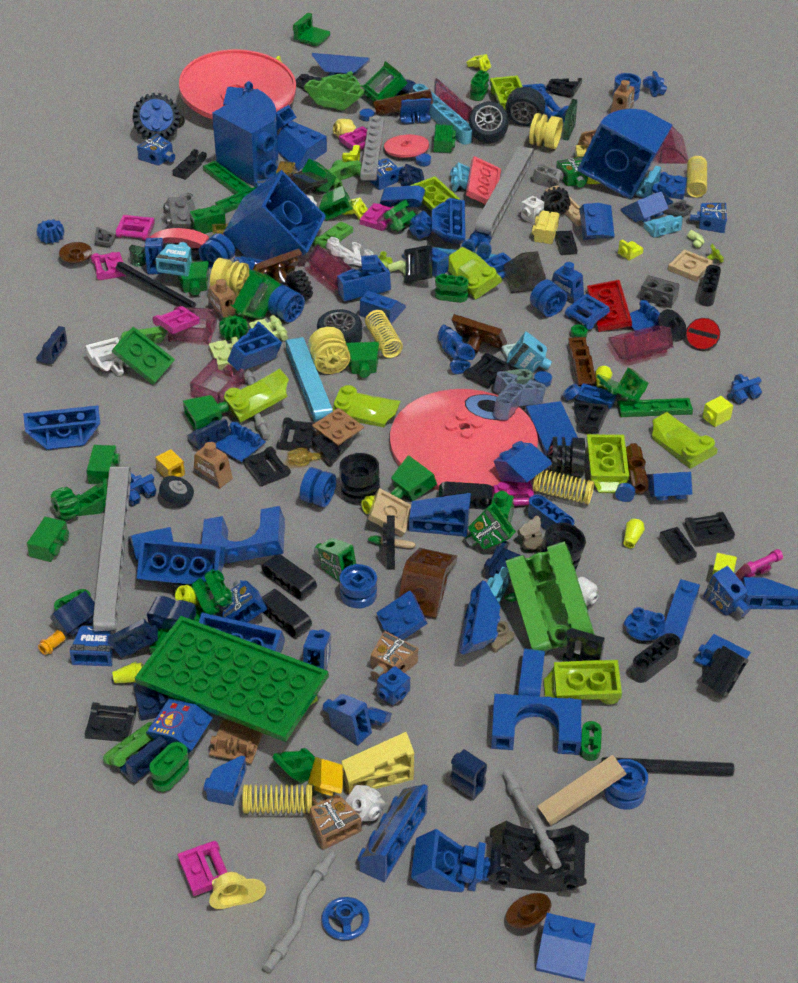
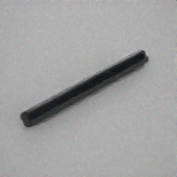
[115,262,196,311]
[601,757,735,776]

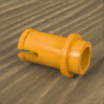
[38,630,66,655]

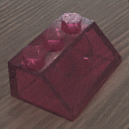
[434,78,472,122]
[657,126,688,164]
[306,244,353,289]
[608,326,674,362]

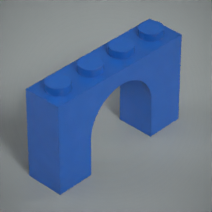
[202,506,285,564]
[491,694,581,755]

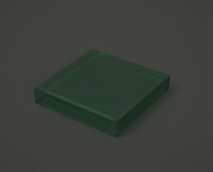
[563,99,578,141]

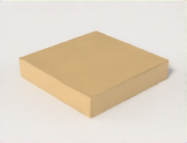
[668,249,713,282]
[368,488,411,537]

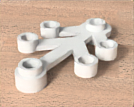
[326,237,374,266]

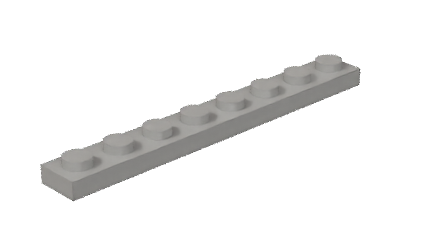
[360,115,384,180]

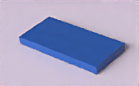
[526,401,578,458]

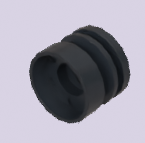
[548,437,585,477]
[339,453,380,503]
[539,522,586,571]

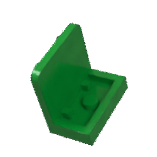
[293,13,330,46]
[597,367,649,401]

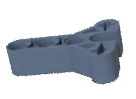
[493,371,546,420]

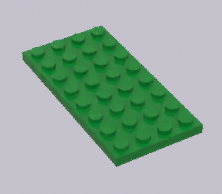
[134,616,329,742]

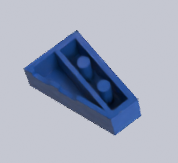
[337,258,391,301]
[227,321,282,372]
[409,493,471,537]

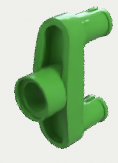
[328,159,366,188]

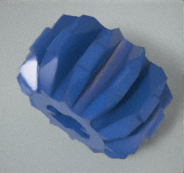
[36,219,65,244]

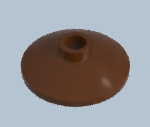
[59,242,92,263]
[506,893,552,929]

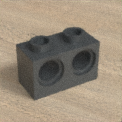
[640,275,680,308]

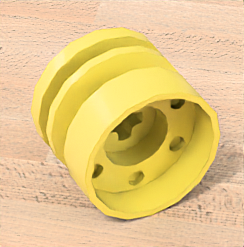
[529,113,563,149]
[210,258,250,297]
[308,327,351,374]

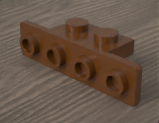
[374,89,433,116]

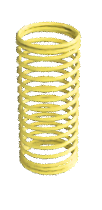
[687,156,707,198]
[365,310,403,358]
[533,470,594,505]
[242,784,313,814]

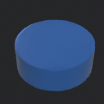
[360,109,374,121]
[416,153,431,167]
[534,371,552,387]
[563,384,581,401]
[615,483,635,502]

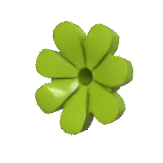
[707,243,724,263]
[378,251,393,269]

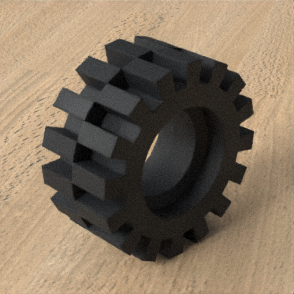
[540,187,571,215]
[285,270,313,300]

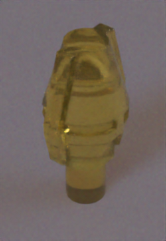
[287,448,321,466]

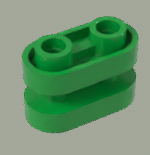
[470,70,489,101]
[382,199,416,232]
[435,274,469,303]
[192,569,233,615]
[150,742,189,792]

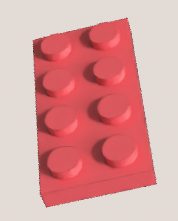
[466,156,501,205]

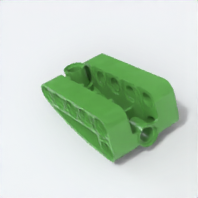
[506,541,595,651]

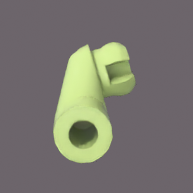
[687,230,705,248]

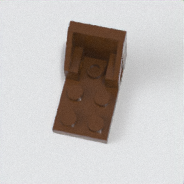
[399,547,458,618]

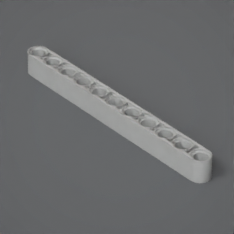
[475,146,534,235]
[93,466,131,631]

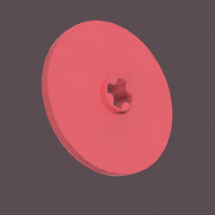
[384,134,429,158]

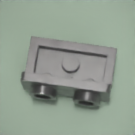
[163,197,191,229]

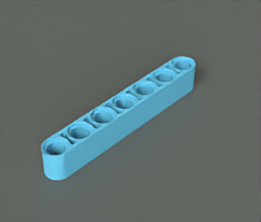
[413,84,472,145]
[285,337,333,423]

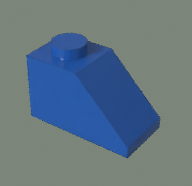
[204,756,247,806]

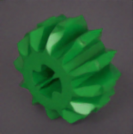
[219,314,248,341]
[50,487,79,521]

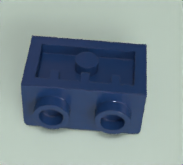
[399,164,425,186]
[36,326,68,365]
[187,419,231,450]
[484,541,521,583]
[108,618,158,658]
[133,682,168,721]
[120,736,167,783]

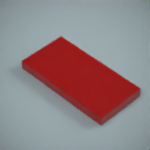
[587,280,632,332]

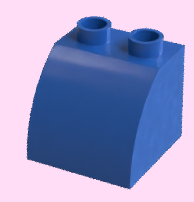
[212,89,279,187]
[577,109,673,200]
[223,170,326,261]

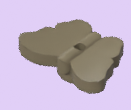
[518,516,543,551]
[490,621,515,653]

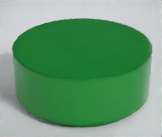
[570,324,588,338]

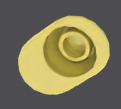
[209,872,266,909]

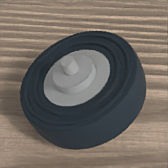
[159,476,194,506]

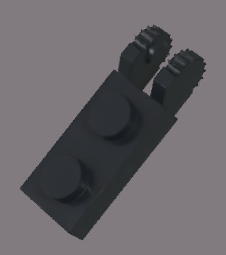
[172,149,207,180]

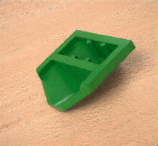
[75,478,108,516]
[272,748,315,784]

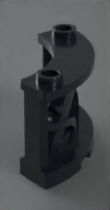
[487,820,589,892]

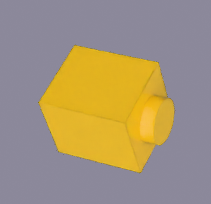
[155,449,185,478]

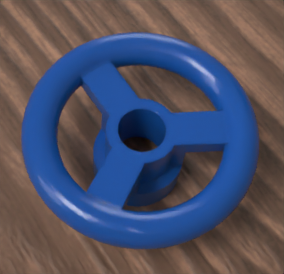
[321,897,370,940]

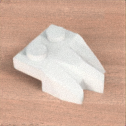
[84,337,129,376]

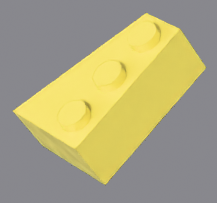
[341,732,414,794]

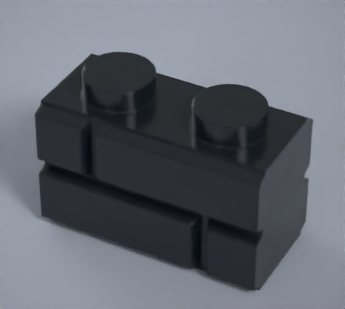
[702,645,749,697]

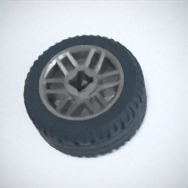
[505,87,545,126]
[469,101,508,143]
[317,309,362,343]

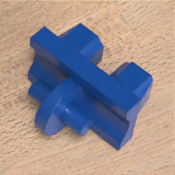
[642,71,667,97]
[652,179,678,206]
[727,374,762,404]
[129,473,157,506]
[458,842,491,891]

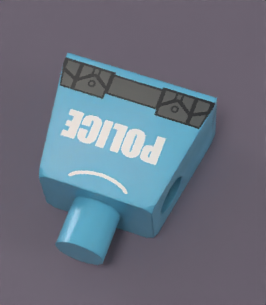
[156,242,192,276]
[507,331,552,373]

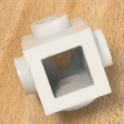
[521,196,544,224]
[345,785,386,822]

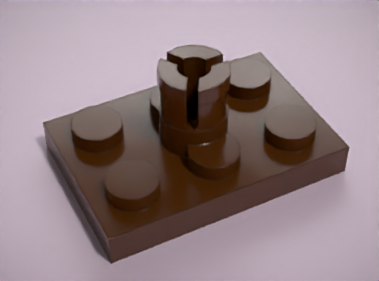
[253,249,302,285]
[451,314,507,353]

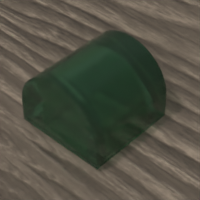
[129,245,146,267]

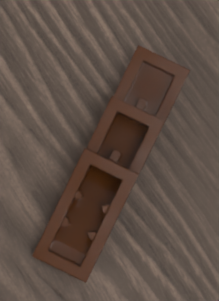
[568,337,596,386]

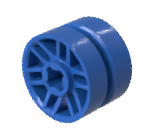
[613,73,641,101]
[199,234,235,269]
[530,279,567,317]
[268,285,305,323]
[300,467,337,507]
[340,564,377,609]
[604,759,648,810]

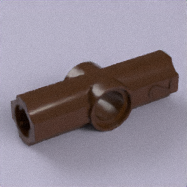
[626,443,648,494]

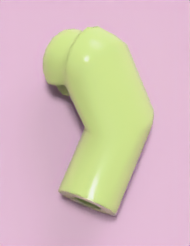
[388,260,406,276]

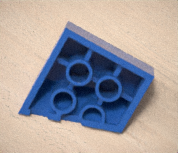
[277,121,327,171]

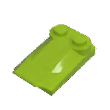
[490,75,523,108]
[410,176,461,210]
[448,247,503,300]
[223,369,289,423]
[332,385,401,428]
[652,412,718,469]
[586,434,629,493]
[544,660,622,704]

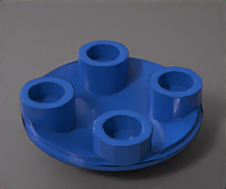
[624,607,666,641]

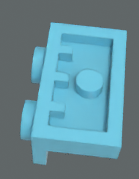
[450,162,470,192]
[635,166,661,198]
[644,215,683,238]
[487,567,510,603]

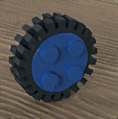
[132,93,180,140]

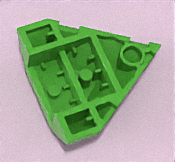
[304,71,364,110]

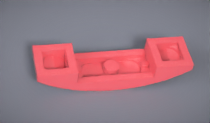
[144,228,209,248]

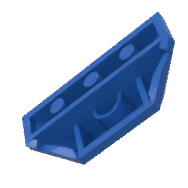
[312,53,370,75]
[431,198,466,244]
[23,405,101,450]
[458,580,501,655]

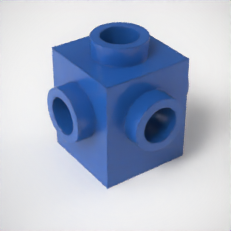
[409,210,432,240]
[377,666,411,706]

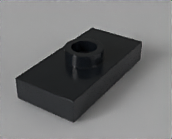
[555,230,578,255]
[659,527,697,563]

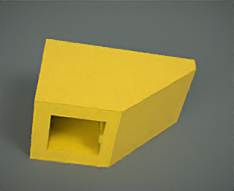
[308,757,343,796]

